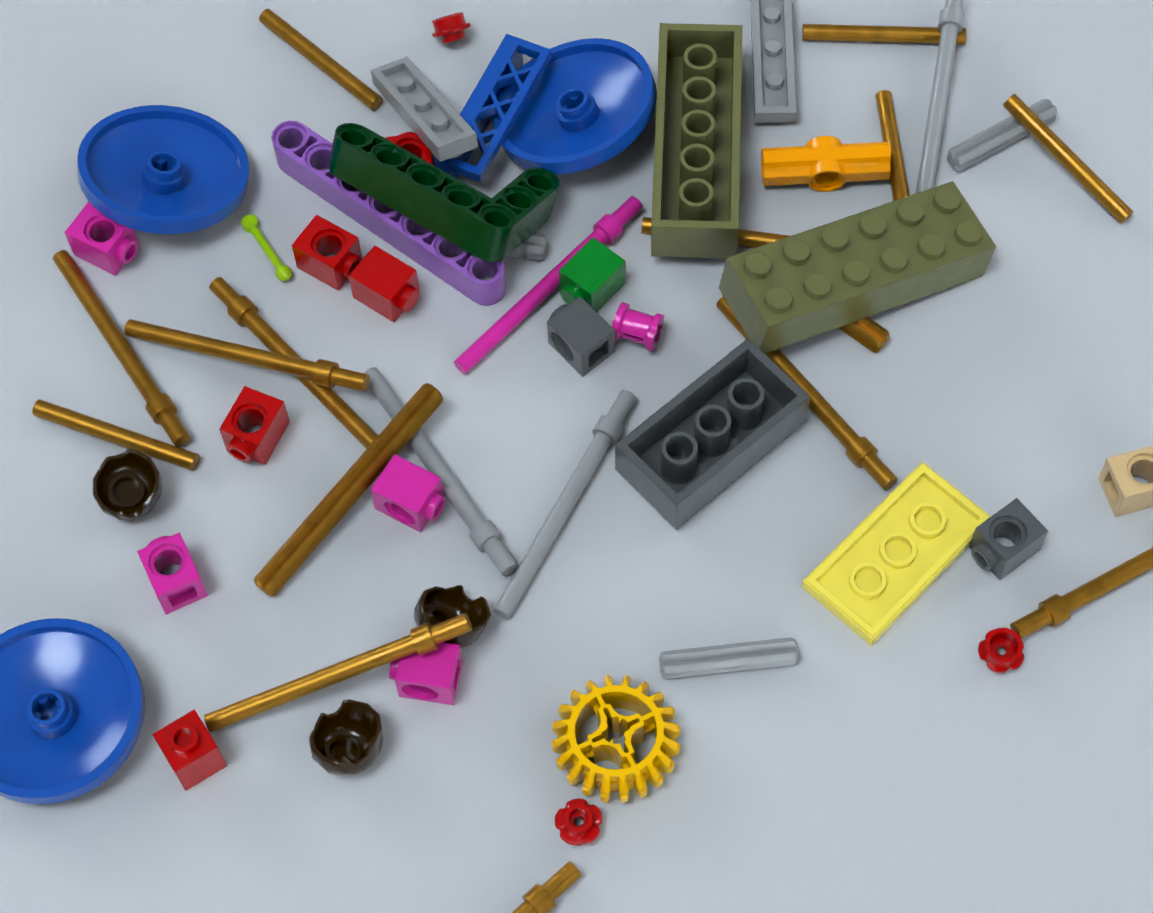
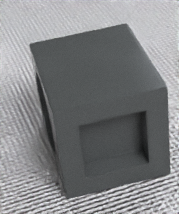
[547,297,615,377]
[969,498,1048,580]

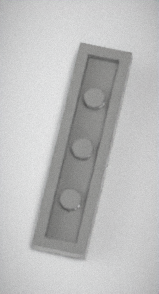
[750,0,797,123]
[370,57,478,162]

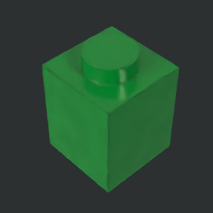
[559,237,626,312]

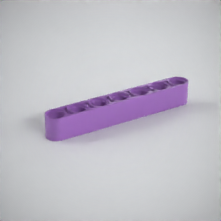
[271,120,506,306]

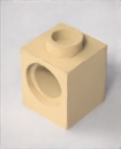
[1098,446,1153,517]

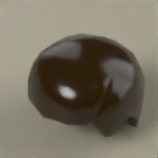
[93,449,162,520]
[414,585,491,649]
[309,699,383,775]

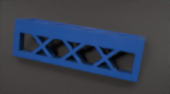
[434,34,552,183]

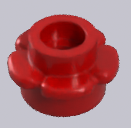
[432,12,471,44]
[978,628,1024,673]
[555,799,602,846]

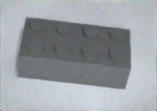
[615,338,810,529]

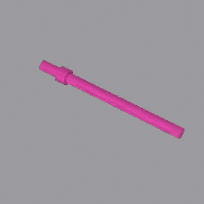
[454,196,643,374]

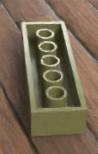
[651,23,743,259]
[719,181,997,354]

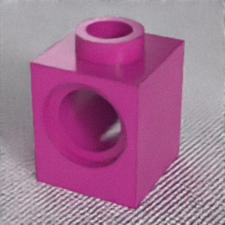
[64,201,139,276]
[370,454,446,533]
[137,532,208,615]
[389,636,463,705]

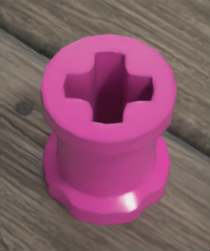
[612,302,664,351]

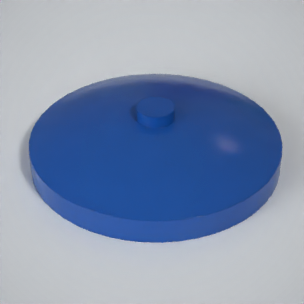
[493,38,657,174]
[77,105,249,234]
[0,618,145,804]

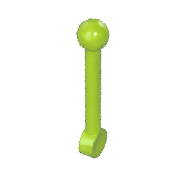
[241,214,292,281]

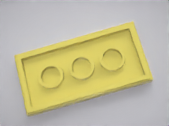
[802,462,991,646]

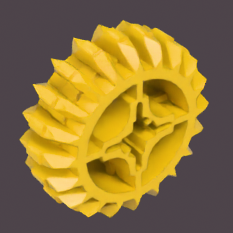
[552,674,680,803]

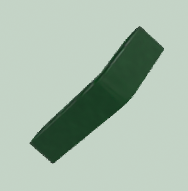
[328,123,560,262]

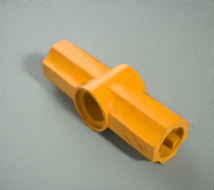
[761,136,891,192]

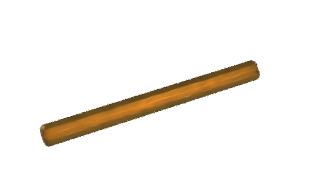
[254,383,443,597]

